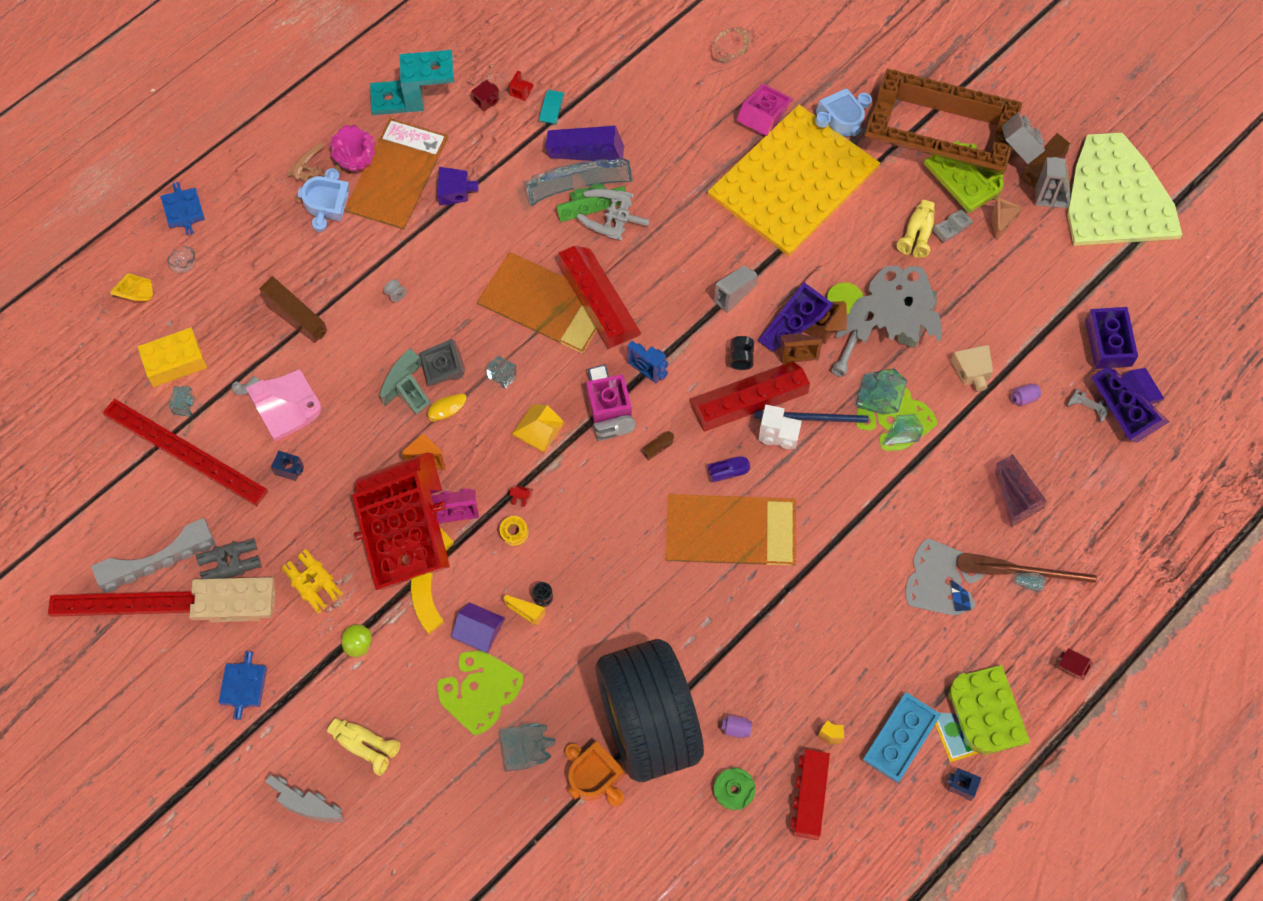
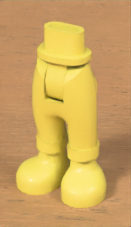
[897,200,935,258]
[327,718,401,776]

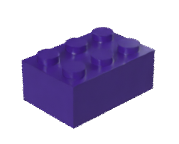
[1085,307,1138,369]

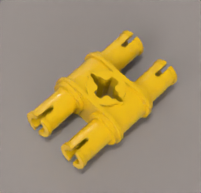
[282,549,343,613]

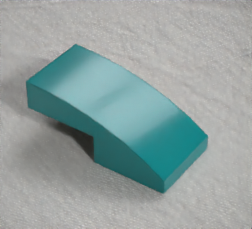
[539,89,565,125]

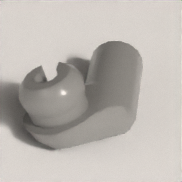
[231,376,260,395]

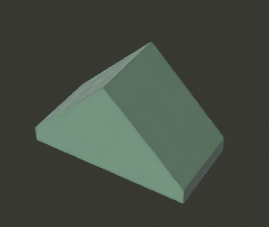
[394,373,431,414]

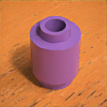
[1011,383,1041,407]
[721,714,752,739]

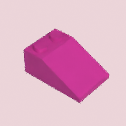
[737,84,793,136]

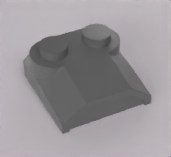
[419,339,465,386]

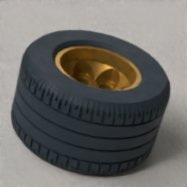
[595,639,704,782]

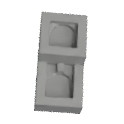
[932,210,973,243]

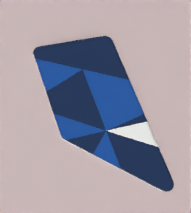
[950,580,971,611]

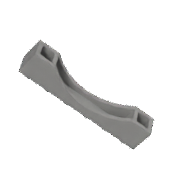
[91,518,216,593]

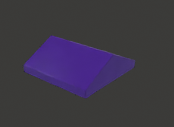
[1122,368,1164,405]

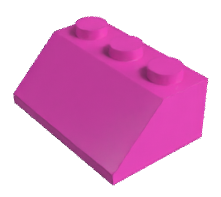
[431,489,479,523]

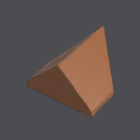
[991,197,1022,240]

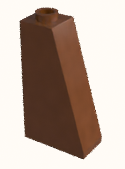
[259,276,327,343]

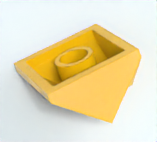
[512,404,565,453]

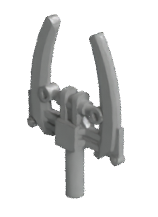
[577,189,649,241]

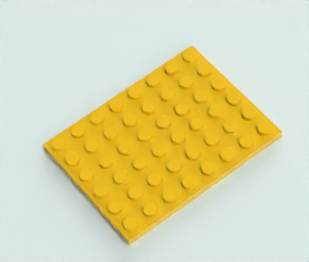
[708,104,880,256]

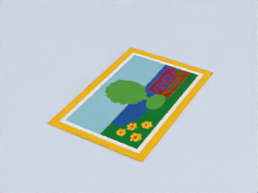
[935,712,979,762]

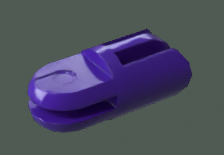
[707,456,750,482]

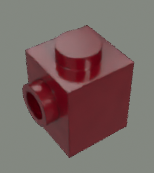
[471,79,499,111]
[1058,648,1093,681]

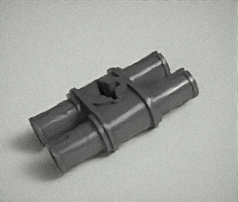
[196,538,262,579]

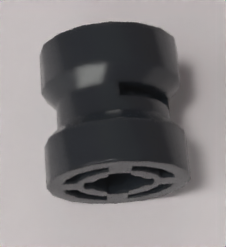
[532,582,553,607]

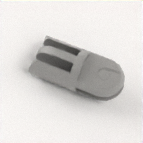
[594,415,636,441]

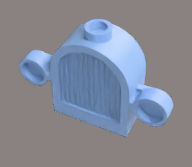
[815,88,872,136]
[298,168,350,232]

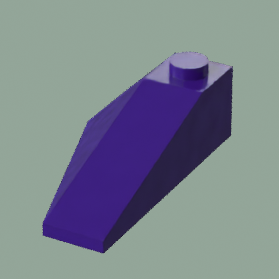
[758,282,834,352]

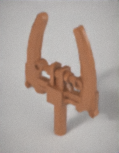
[288,143,343,203]

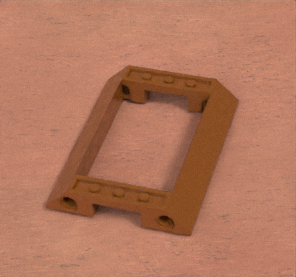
[865,69,1022,174]

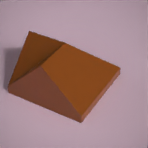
[804,301,847,344]
[780,333,822,364]

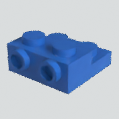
[627,341,669,384]

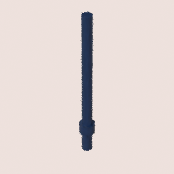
[754,411,869,423]

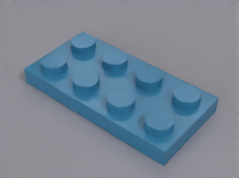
[863,692,941,783]

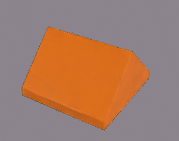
[403,433,446,470]

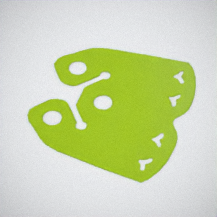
[857,378,938,451]
[437,651,523,735]

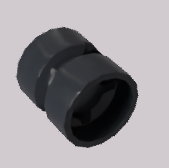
[729,336,754,370]

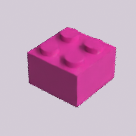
[586,374,632,423]

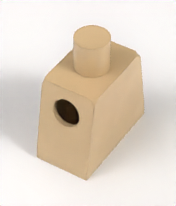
[951,345,993,391]

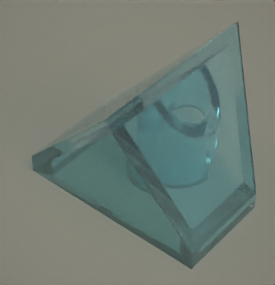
[882,414,923,445]

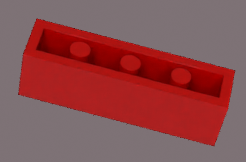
[790,749,830,840]

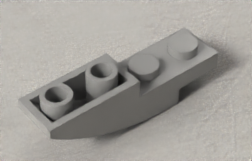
[265,775,345,823]

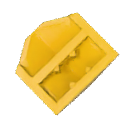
[111,273,153,301]

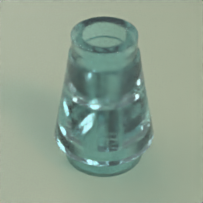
[1015,573,1046,593]

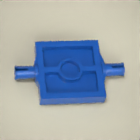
[160,182,205,235]
[218,651,267,720]

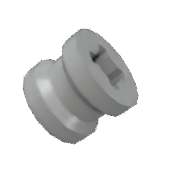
[383,279,407,302]

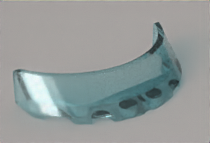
[522,158,633,206]

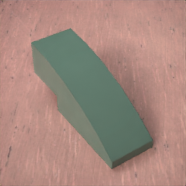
[380,348,422,406]

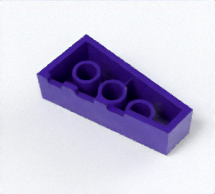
[545,125,624,163]
[1092,367,1170,443]

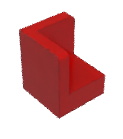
[509,70,534,101]

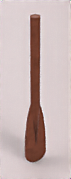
[957,553,1097,583]

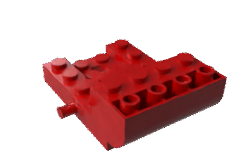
[352,453,450,590]

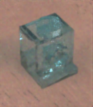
[486,356,516,389]
[168,386,194,417]

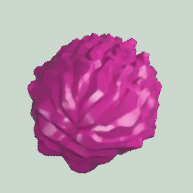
[330,125,376,172]

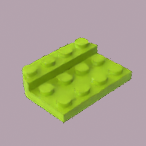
[924,141,1004,213]
[948,665,1030,755]

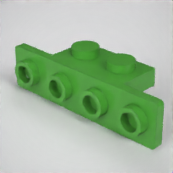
[556,183,626,222]

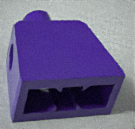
[437,167,479,205]

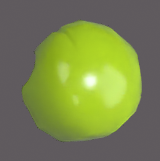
[341,624,372,657]

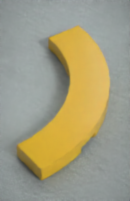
[411,528,454,635]

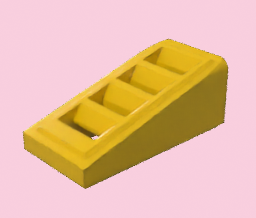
[504,595,546,626]

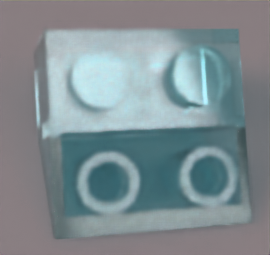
[855,368,907,415]

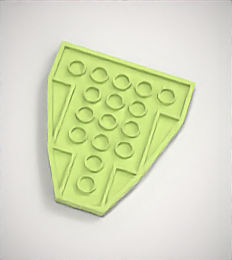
[1067,133,1182,246]

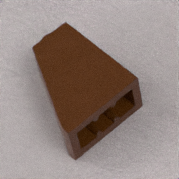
[1021,133,1071,188]

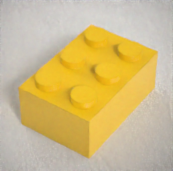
[137,327,208,387]

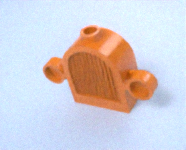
[565,741,625,807]

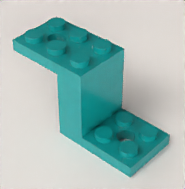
[370,50,455,115]

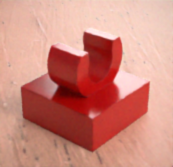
[510,485,533,507]

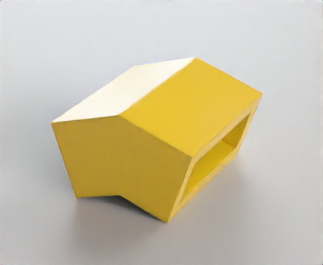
[818,720,844,744]

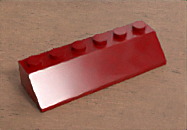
[558,246,641,349]
[690,361,810,432]

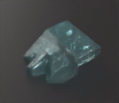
[499,723,556,772]

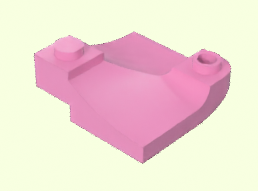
[246,369,322,442]

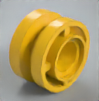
[500,516,529,546]

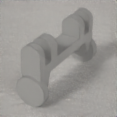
[1067,389,1109,422]

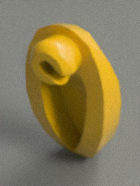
[428,394,466,422]

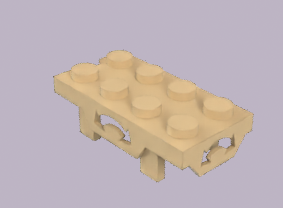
[189,577,275,623]

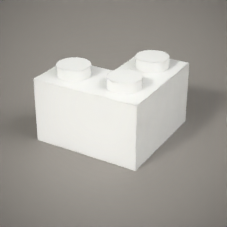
[758,405,802,449]

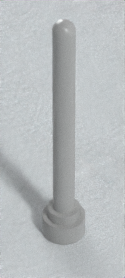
[831,311,870,377]

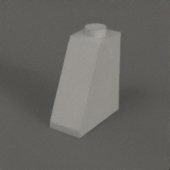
[714,265,758,313]

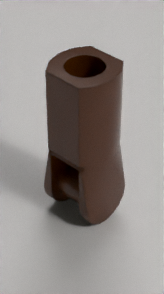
[642,431,674,460]

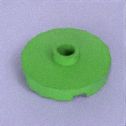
[714,768,756,811]

